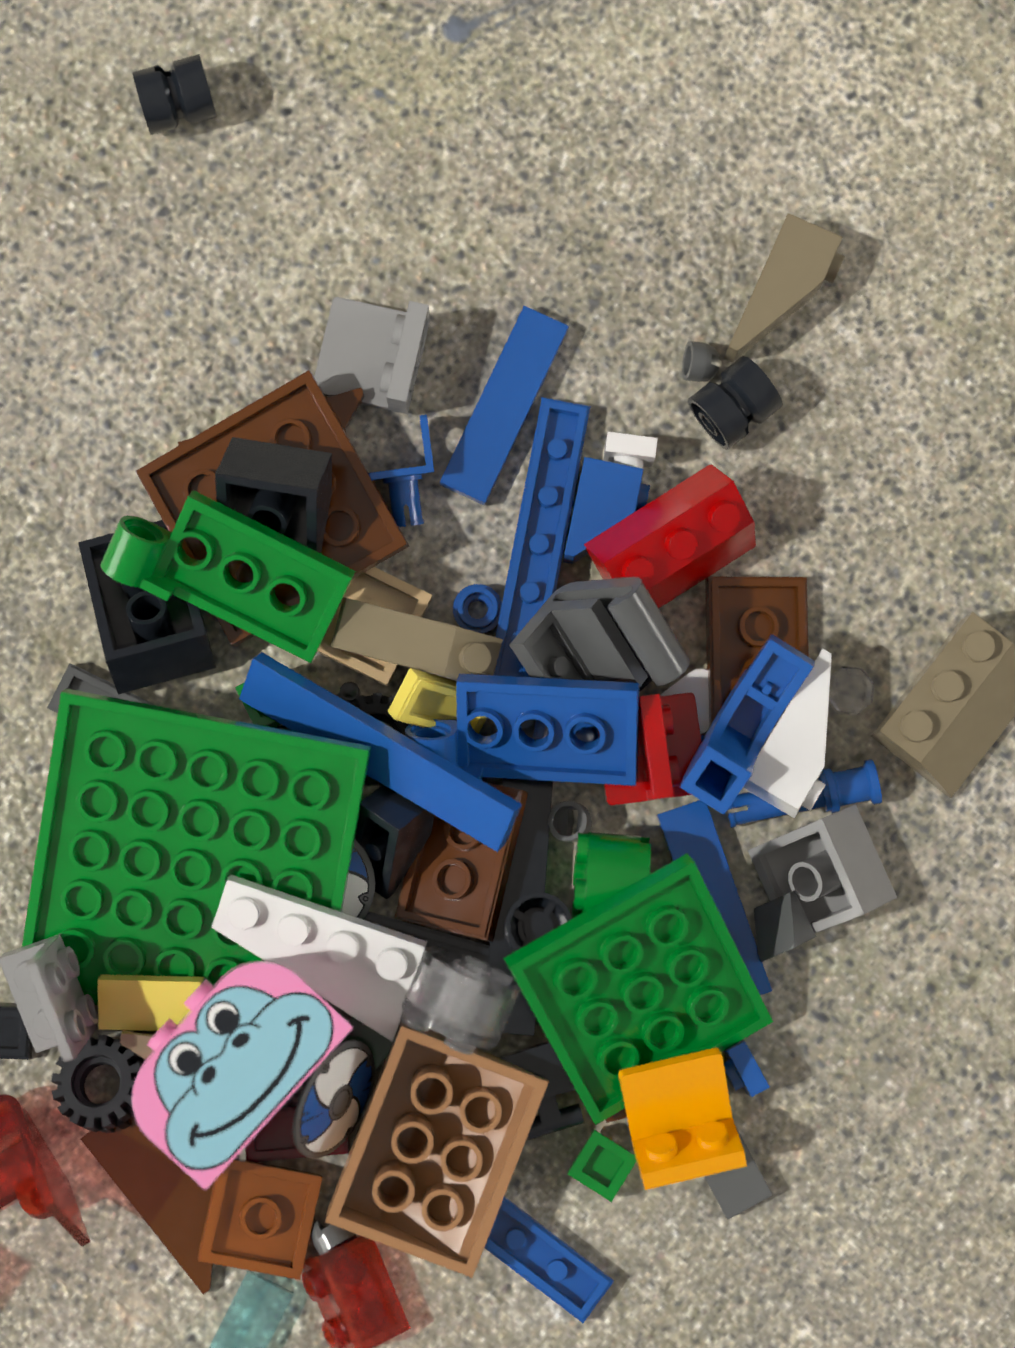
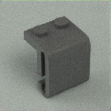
[509,577,690,687]

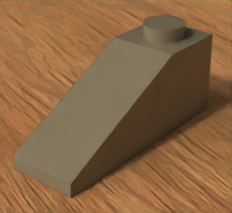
[724,213,845,362]
[330,597,503,681]

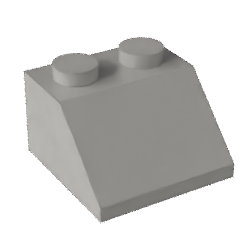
[747,804,897,933]

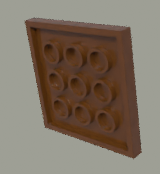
[136,370,410,647]

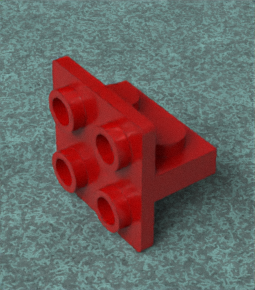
[596,692,701,806]

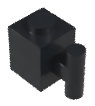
[500,1041,585,1141]

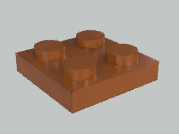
[197,1158,322,1280]

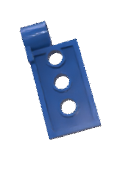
[405,674,639,786]

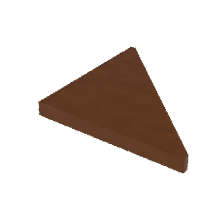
[81,1117,214,1295]

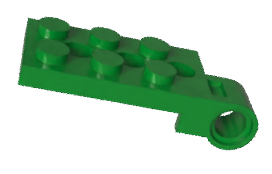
[101,490,356,663]

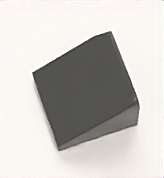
[754,890,816,962]

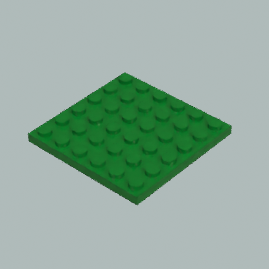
[22,688,371,1005]

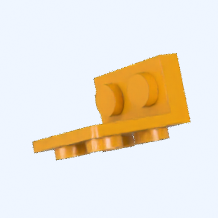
[618,1048,747,1190]

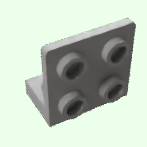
[314,297,430,415]
[0,934,98,1062]

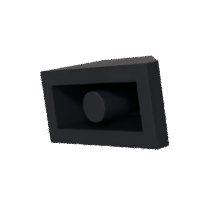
[355,785,435,900]

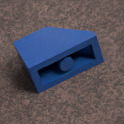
[563,457,650,564]

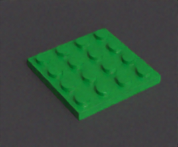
[504,853,773,1125]

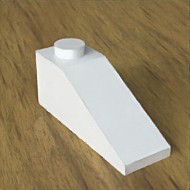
[743,649,832,818]

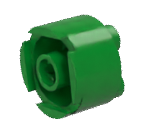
[571,832,651,919]

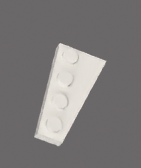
[212,875,427,1042]

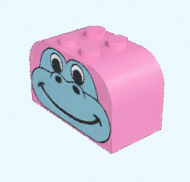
[132,960,353,1190]

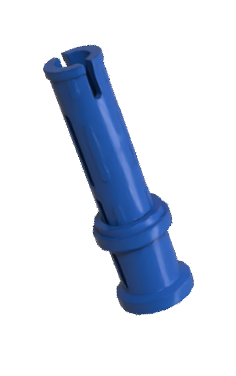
[728,759,882,828]

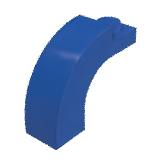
[680,634,815,815]

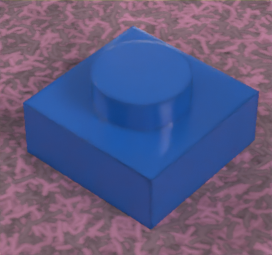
[723,1040,770,1097]

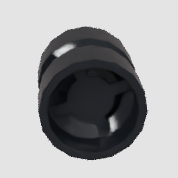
[132,54,217,135]
[687,356,783,450]
[504,892,572,952]

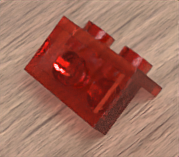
[302,1235,411,1348]

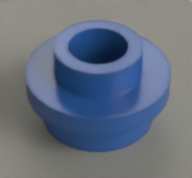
[453,584,502,634]

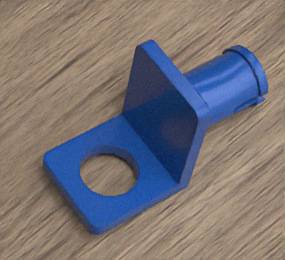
[368,414,434,527]

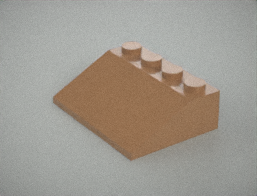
[325,1017,548,1278]

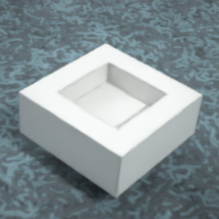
[603,432,658,469]

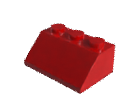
[584,464,756,608]

